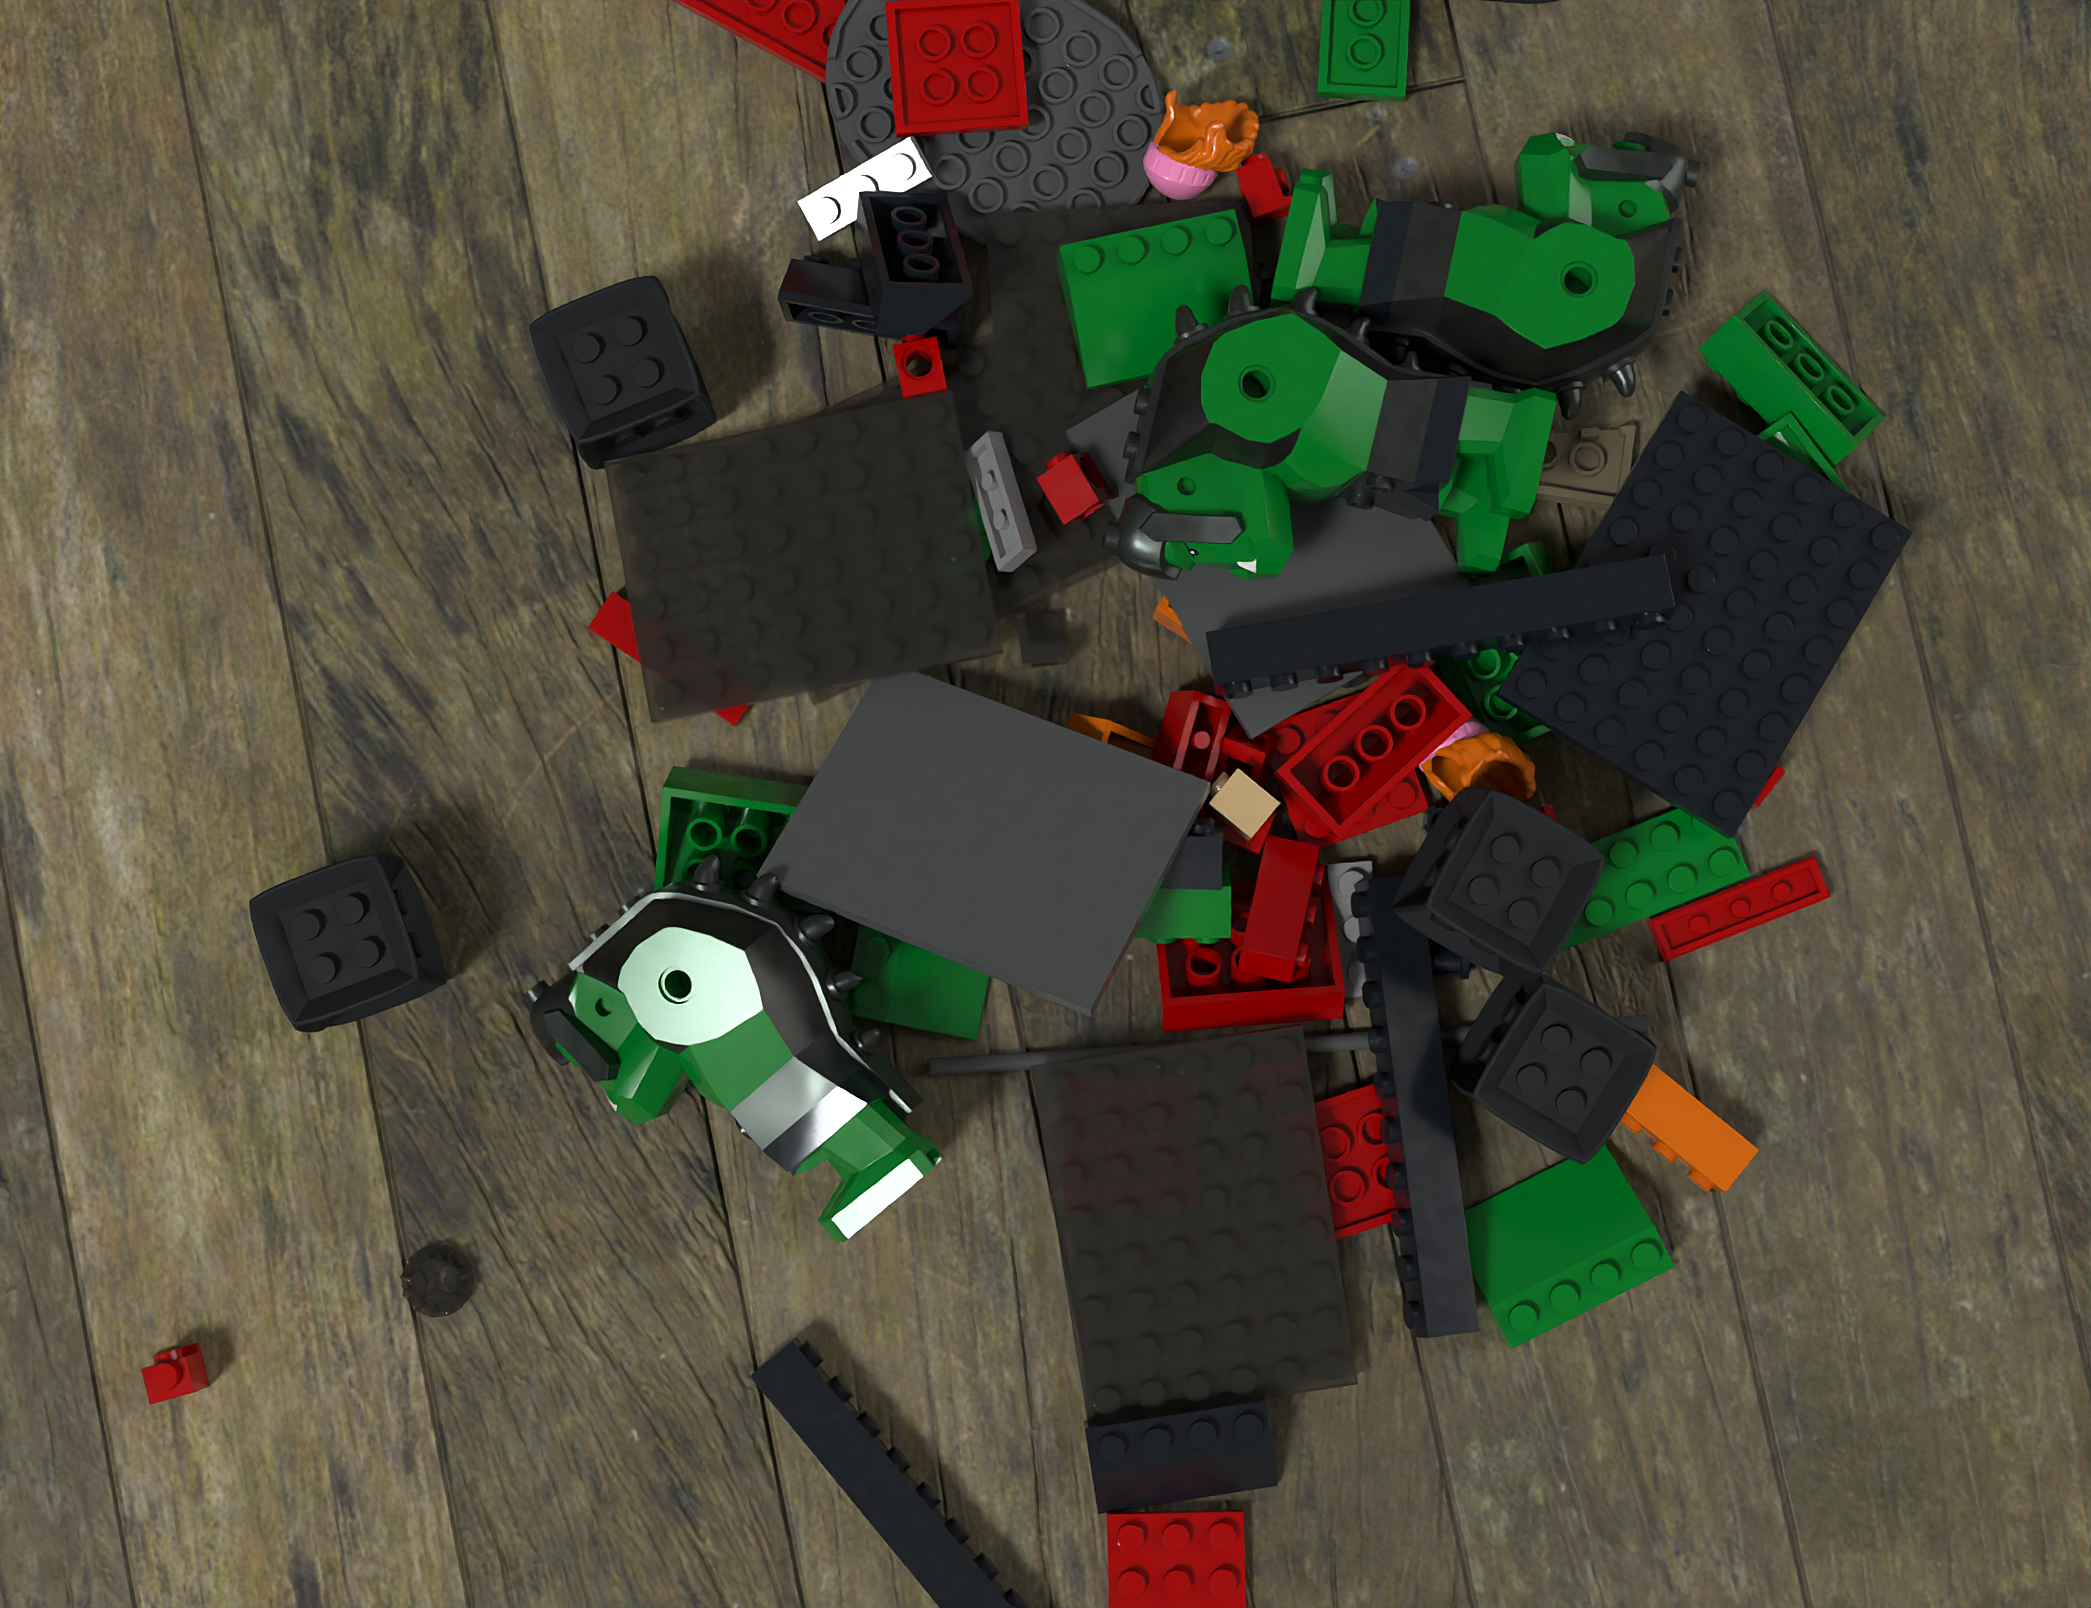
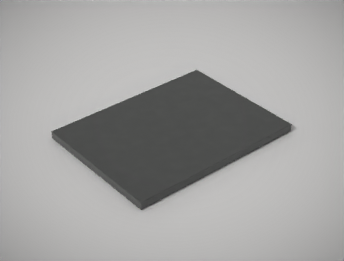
[1065,384,1471,740]
[757,660,1210,1017]

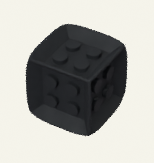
[529,275,717,470]
[1392,786,1604,981]
[249,851,447,1033]
[1448,973,1657,1165]

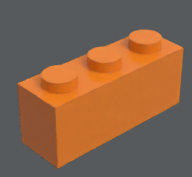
[1619,1063,1759,1193]

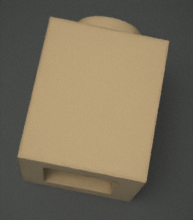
[1207,768,1280,841]

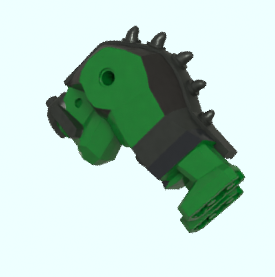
[1270,132,1701,421]
[1102,284,1557,581]
[523,855,944,1244]

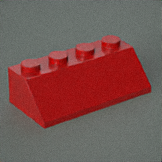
[1273,664,1472,838]

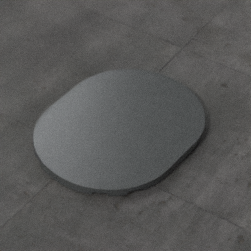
[826,0,1163,257]

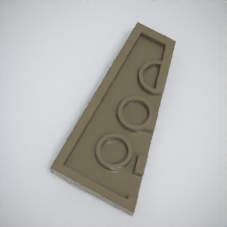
[1535,425,1636,511]

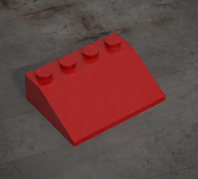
[1155,876,1345,1033]

